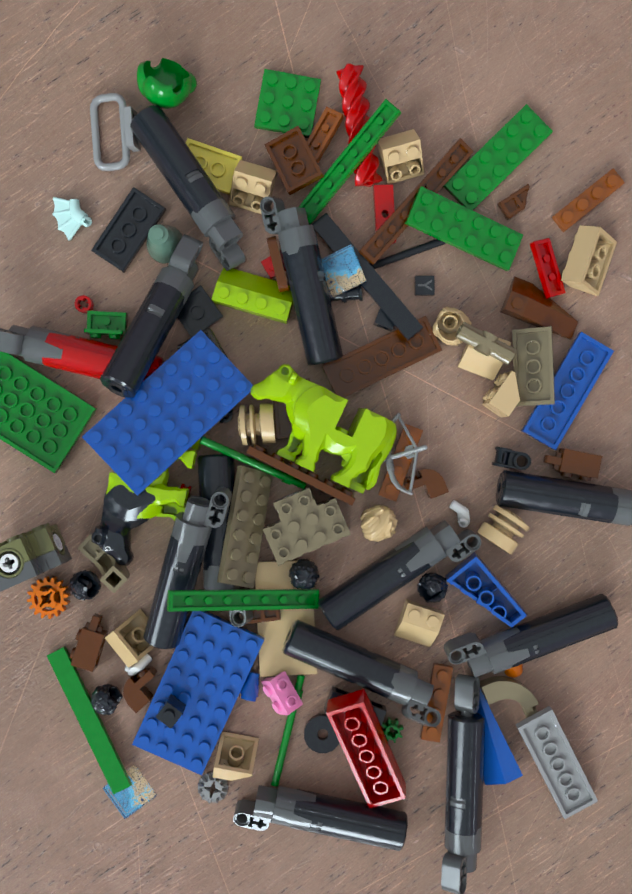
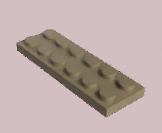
[217,466,272,588]

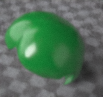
[137,58,197,109]

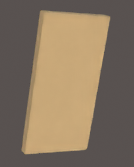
[255,559,317,677]

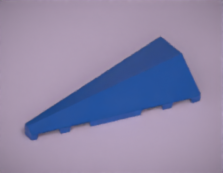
[477,689,523,785]

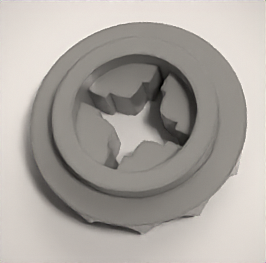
[198,772,228,804]

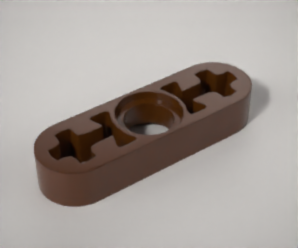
[266,236,289,293]

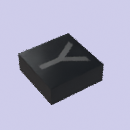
[415,276,435,296]

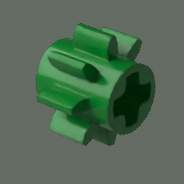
[382,717,404,743]

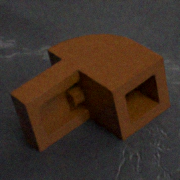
[403,468,449,499]
[123,666,157,713]

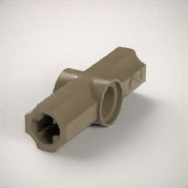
[455,322,516,365]

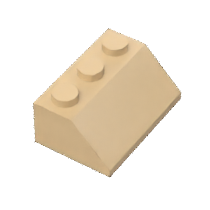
[561,225,617,296]

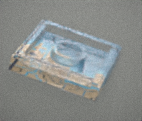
[322,244,367,298]
[103,764,157,819]

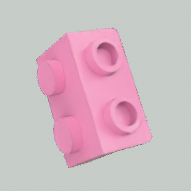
[261,671,303,715]

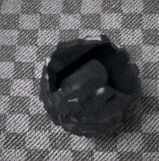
[289,559,319,589]
[69,570,101,601]
[417,573,448,603]
[91,684,123,715]

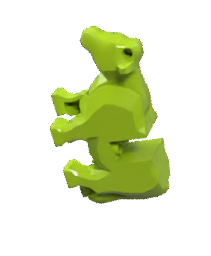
[251,364,397,494]

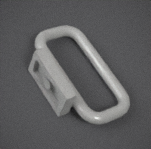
[90,93,140,171]

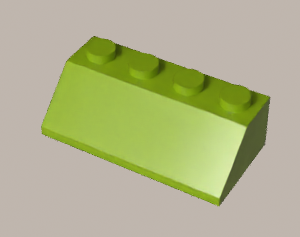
[212,268,293,324]

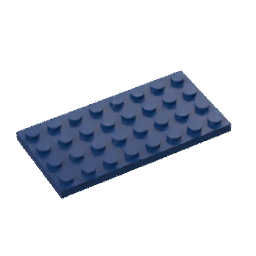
[82,330,253,496]
[132,611,265,775]

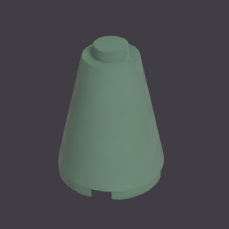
[146,225,183,264]

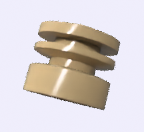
[238,403,276,445]
[477,505,530,555]

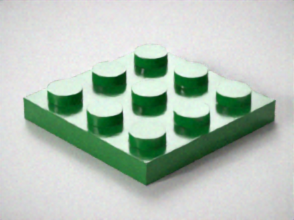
[254,69,321,138]

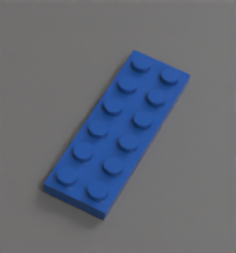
[521,332,614,450]

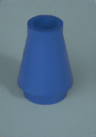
[240,672,260,702]

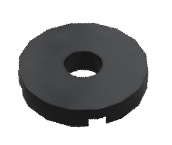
[304,714,339,753]

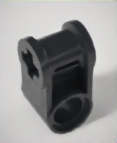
[492,446,531,470]

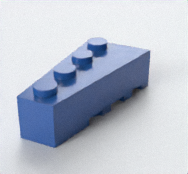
[445,552,527,628]

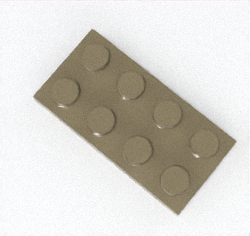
[512,326,555,407]

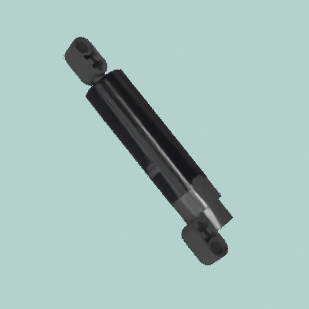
[441,674,485,894]

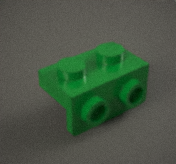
[84,311,127,340]

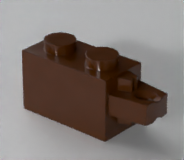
[543,448,602,481]
[70,613,108,672]

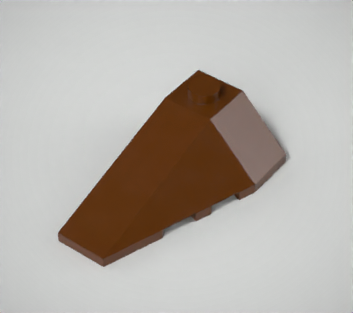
[500,276,578,340]

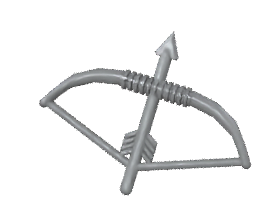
[384,413,428,495]

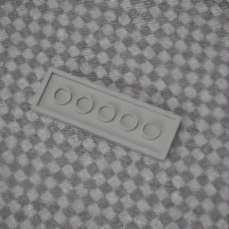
[515,706,598,819]

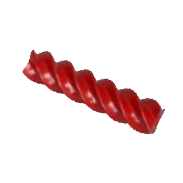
[336,63,383,187]

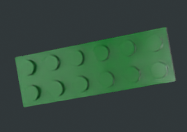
[443,104,553,210]
[405,186,523,271]

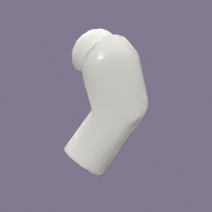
[449,500,470,528]
[125,654,152,676]

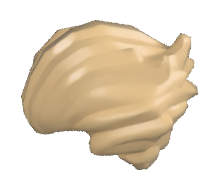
[432,306,472,346]
[360,505,398,542]

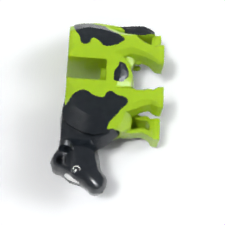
[91,437,202,566]

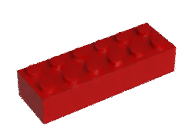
[326,689,406,809]

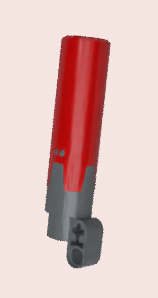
[0,325,164,381]

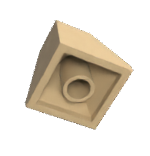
[213,731,259,781]

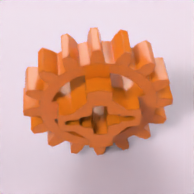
[27,576,71,619]

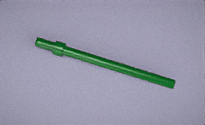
[200,436,306,489]
[271,675,305,787]

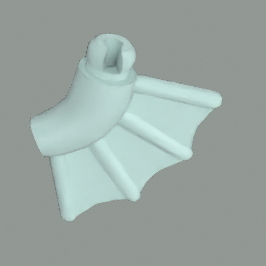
[52,197,92,241]

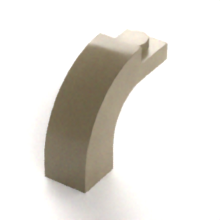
[78,533,130,593]
[480,676,539,718]

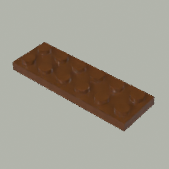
[322,316,442,398]
[246,444,355,506]

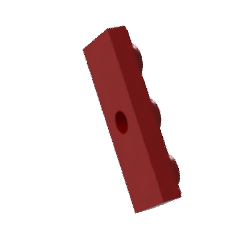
[373,184,396,244]

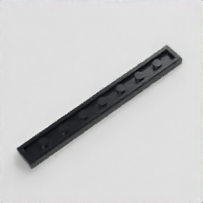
[311,213,423,341]

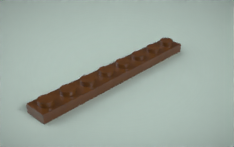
[358,138,474,265]

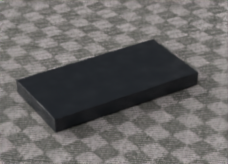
[91,187,166,273]

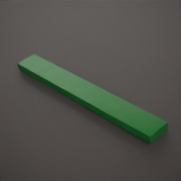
[299,99,401,225]
[167,589,320,612]
[47,646,132,795]

